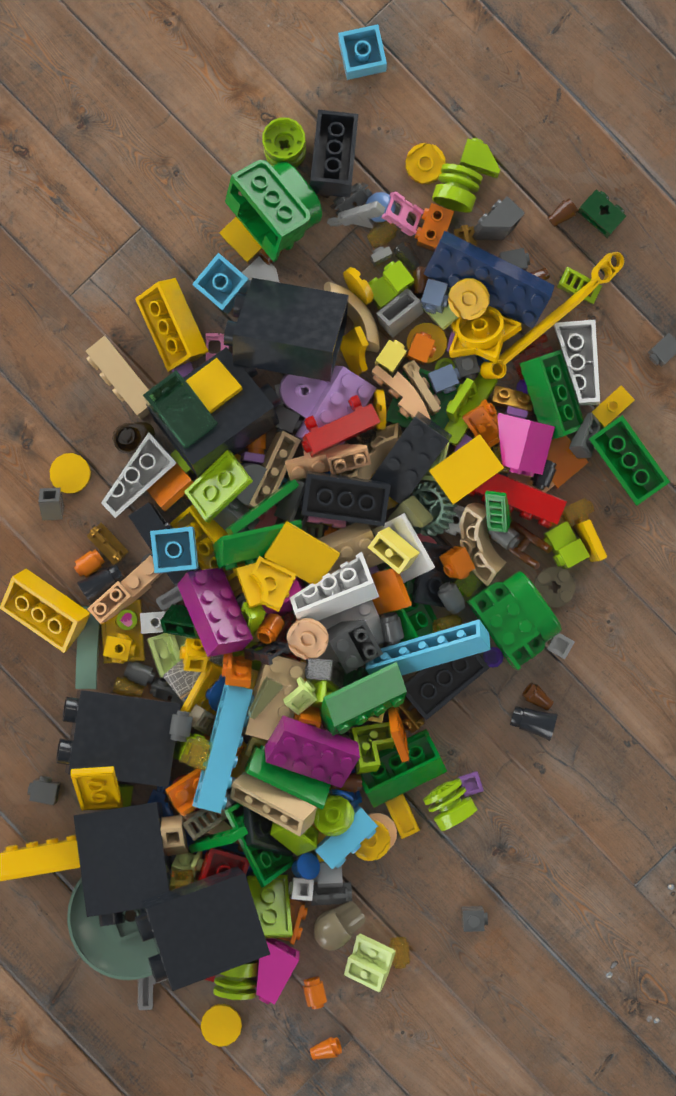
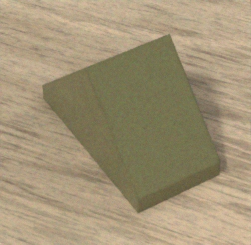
[387,495,433,527]

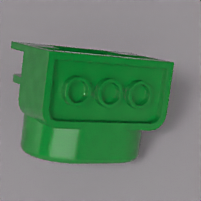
[225,160,322,262]
[466,571,562,670]

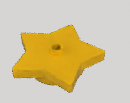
[449,306,522,363]

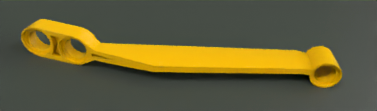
[480,252,624,379]

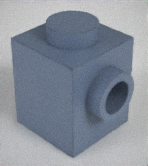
[421,279,449,314]
[428,364,461,395]

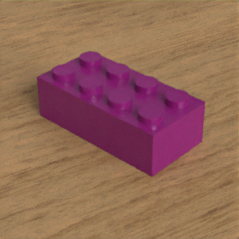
[177,568,253,657]
[265,716,360,788]

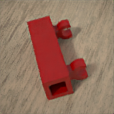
[302,395,381,457]

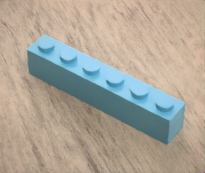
[366,620,490,675]
[192,684,254,813]

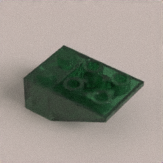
[143,370,218,449]

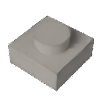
[370,246,393,266]
[546,633,575,659]

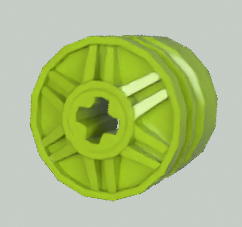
[262,118,306,168]
[432,163,483,213]
[423,778,478,831]
[213,959,259,1000]

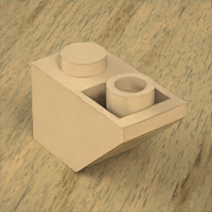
[161,815,189,856]

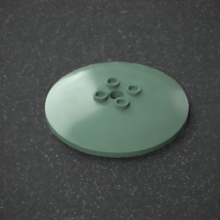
[67,870,184,980]

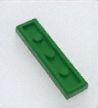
[225,479,299,535]
[189,826,248,853]

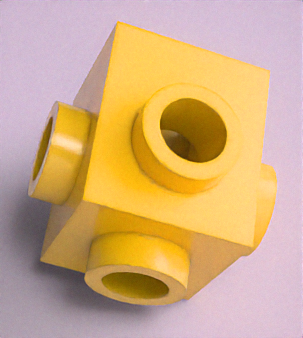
[103,633,136,664]
[180,638,210,672]

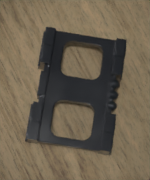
[243,641,291,666]

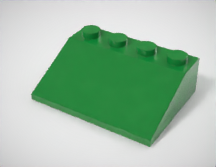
[224,802,294,888]

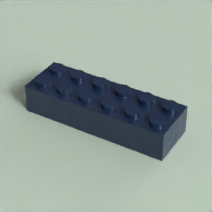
[424,231,555,328]

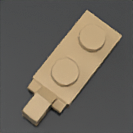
[402,360,441,416]

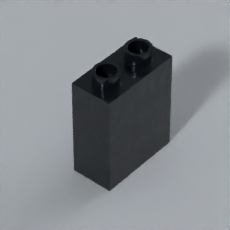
[224,278,349,382]
[146,347,282,478]
[56,690,181,787]
[73,802,173,927]
[135,866,270,991]

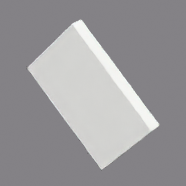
[373,513,435,583]

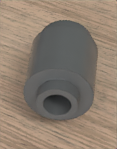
[489,526,520,550]
[438,582,465,614]
[380,612,404,644]
[124,661,156,687]
[169,710,193,742]

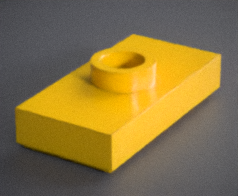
[591,385,635,428]

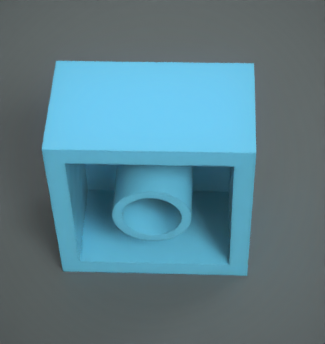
[338,24,387,80]
[192,253,251,314]
[150,527,199,574]

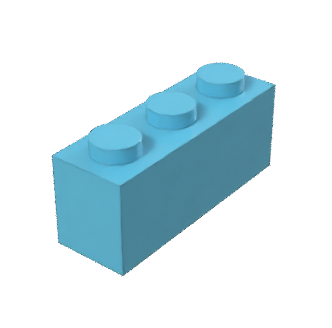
[314,806,378,869]

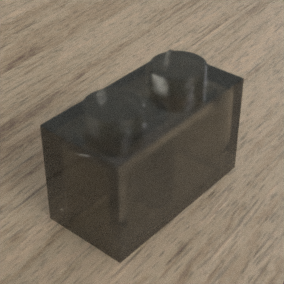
[305,658,345,690]

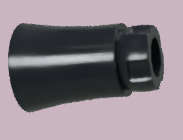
[77,564,125,605]
[510,706,558,741]

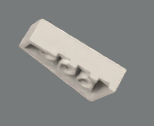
[554,320,600,406]
[101,432,176,518]
[290,552,379,621]

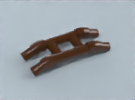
[488,518,553,570]

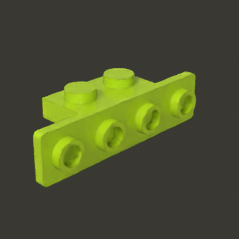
[444,373,498,446]

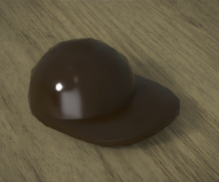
[112,422,155,454]

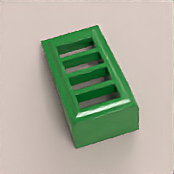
[485,491,511,532]

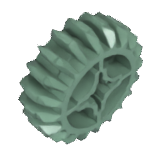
[408,481,458,536]

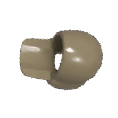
[314,901,365,951]

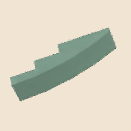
[75,606,101,689]

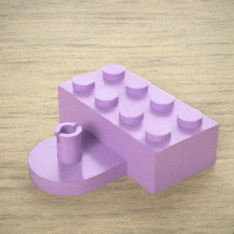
[279,365,376,445]

